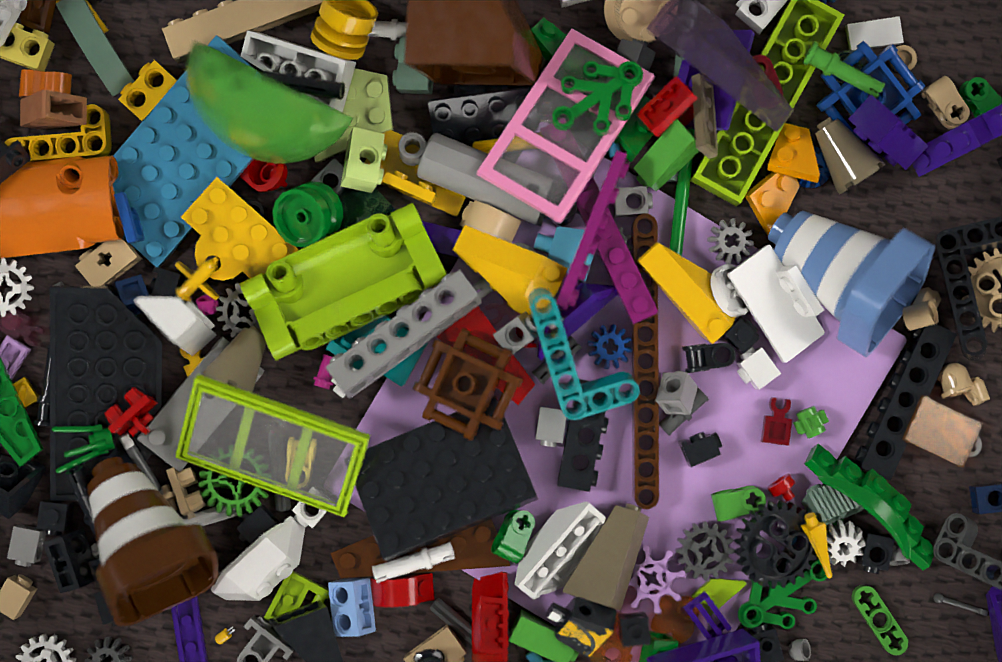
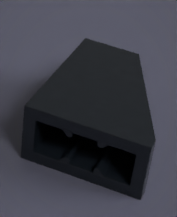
[269,600,343,662]

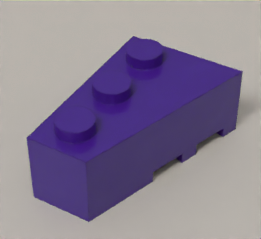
[849,95,928,170]

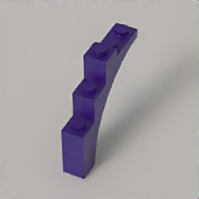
[912,104,1002,177]

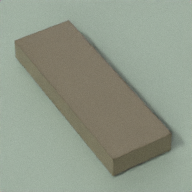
[692,73,718,158]

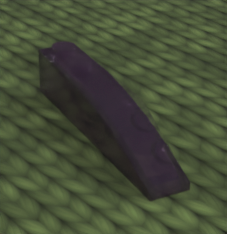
[646,0,794,133]

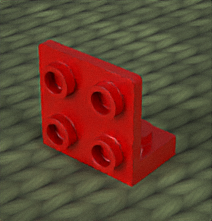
[637,76,698,138]

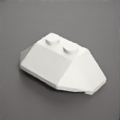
[515,501,606,599]
[211,516,305,601]

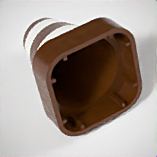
[87,457,219,626]

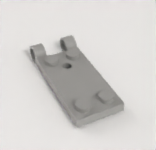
[137,336,265,472]

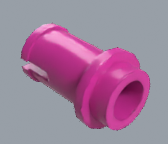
[313,354,334,390]

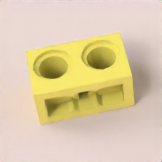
[0,22,55,72]

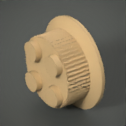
[604,0,677,43]

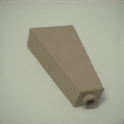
[563,504,649,611]

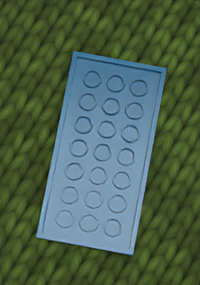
[113,35,262,268]

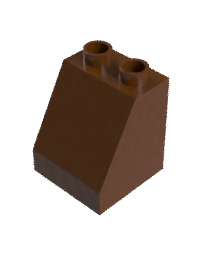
[404,0,542,86]

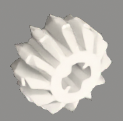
[826,520,866,567]

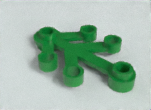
[552,61,643,136]
[738,558,827,629]

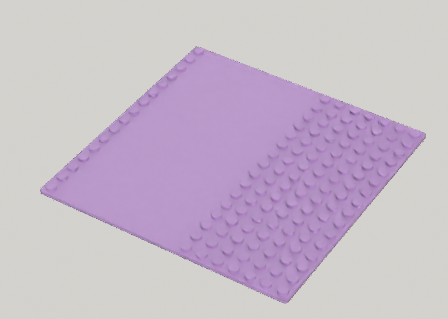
[324,122,906,662]

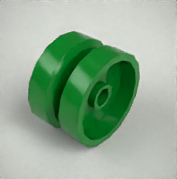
[273,181,343,248]

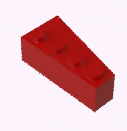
[436,306,536,405]

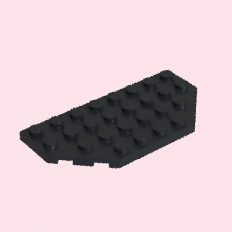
[50,285,162,501]

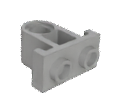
[237,615,294,662]

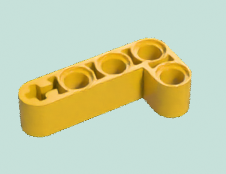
[4,104,112,162]

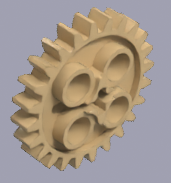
[961,248,1002,333]

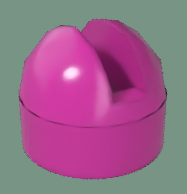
[196,294,219,315]

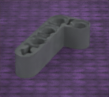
[933,513,1002,590]

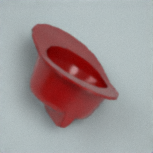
[240,159,288,192]

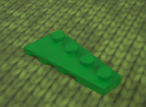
[0,357,44,467]

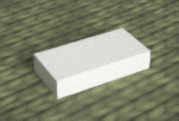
[845,16,904,52]

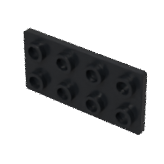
[428,85,539,146]

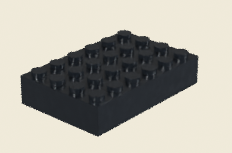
[345,395,539,562]

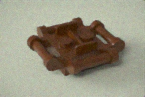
[412,328,523,441]

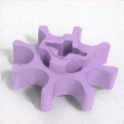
[628,546,687,615]

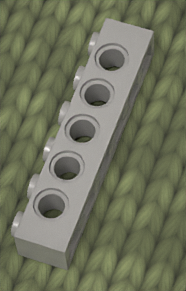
[325,270,482,399]

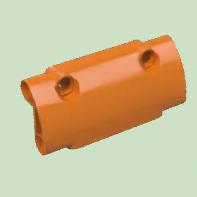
[0,155,124,258]

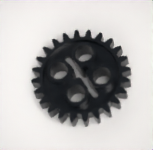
[734,500,817,589]

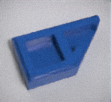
[114,192,145,243]

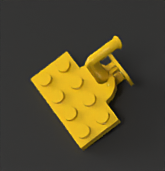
[175,177,299,301]

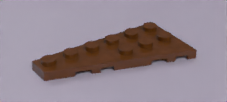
[330,519,511,578]

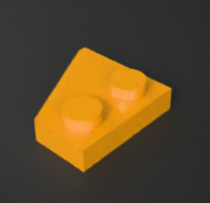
[767,123,820,183]
[745,172,800,235]

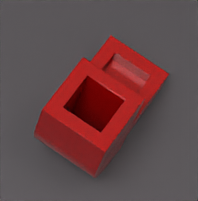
[370,573,434,607]

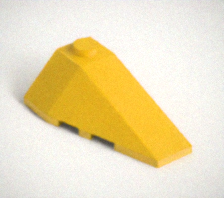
[637,242,736,344]

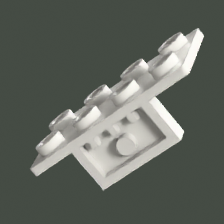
[728,245,825,363]

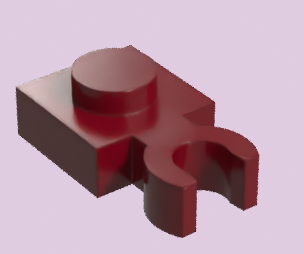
[761,397,793,446]

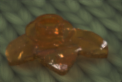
[650,595,700,644]

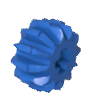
[587,324,633,370]

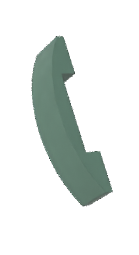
[56,0,135,96]

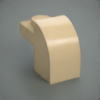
[460,200,521,243]

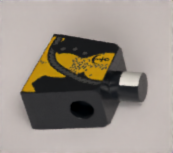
[546,597,617,658]

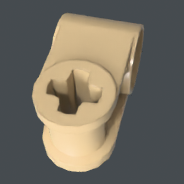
[921,76,970,129]

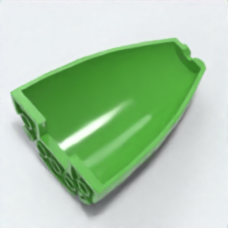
[187,41,353,164]

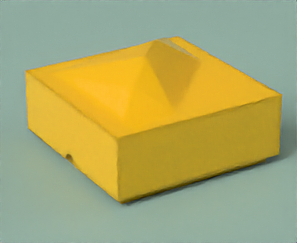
[14,377,39,409]

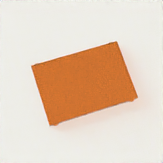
[903,396,983,468]

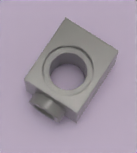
[613,186,653,218]
[493,312,538,355]
[655,371,698,415]
[535,407,566,447]
[7,524,46,567]

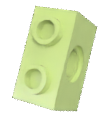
[341,127,387,193]

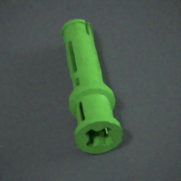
[803,42,885,99]

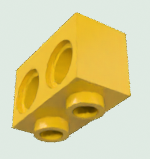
[118,60,177,121]

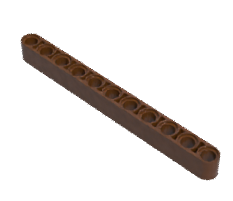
[631,213,659,509]

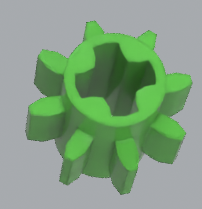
[793,406,829,439]

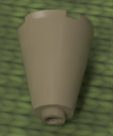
[815,117,885,194]
[202,326,266,393]

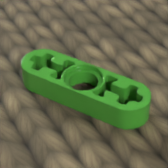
[852,585,908,655]

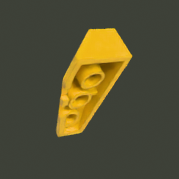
[452,225,568,316]

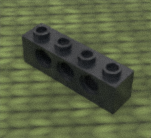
[557,379,609,492]

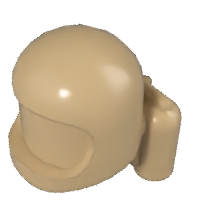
[938,363,990,406]

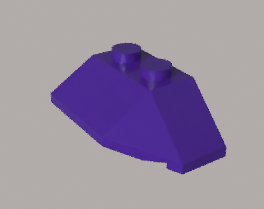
[537,283,618,361]

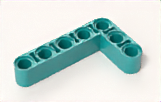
[528,287,639,420]

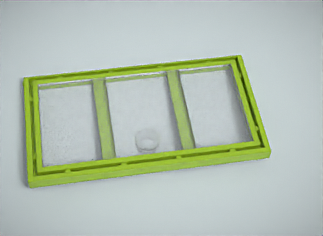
[175,374,371,517]

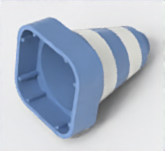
[768,211,935,357]

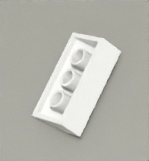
[135,297,217,357]

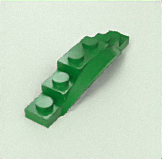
[804,443,934,570]

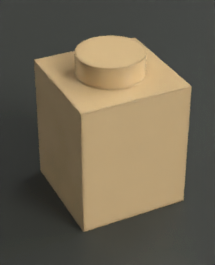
[0,574,37,620]

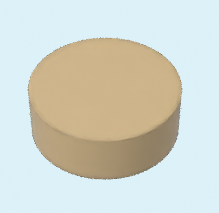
[889,45,917,72]

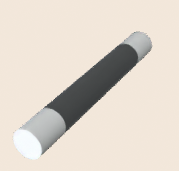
[118,432,164,495]

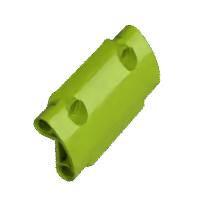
[240,203,447,360]

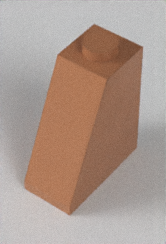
[20,90,87,129]

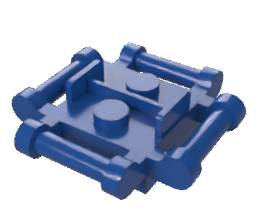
[816,41,925,140]

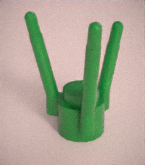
[52,424,115,473]

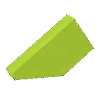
[691,578,747,616]

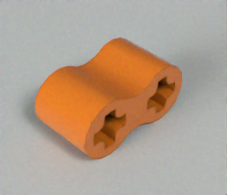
[19,69,72,98]

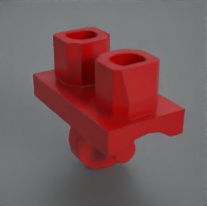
[105,388,158,436]

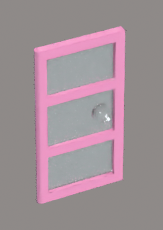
[477,29,655,223]

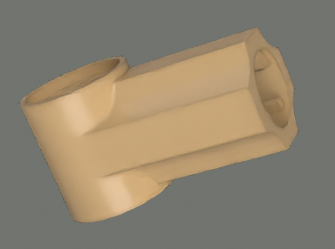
[903,287,941,330]

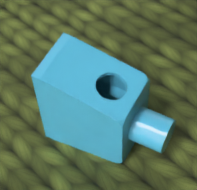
[534,226,594,283]

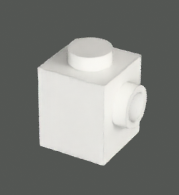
[736,347,781,390]

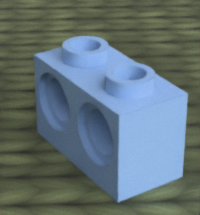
[328,577,376,637]

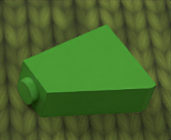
[634,119,700,191]
[509,609,579,662]

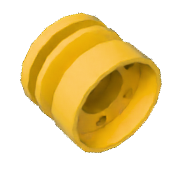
[310,0,378,60]

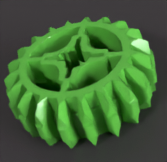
[199,444,272,517]

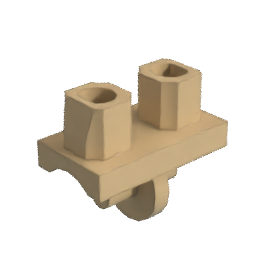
[162,467,206,520]

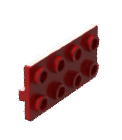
[472,572,509,662]

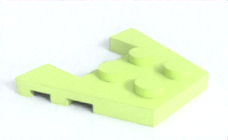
[315,68,393,163]

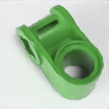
[711,485,766,521]

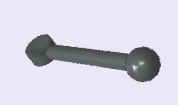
[933,593,988,616]

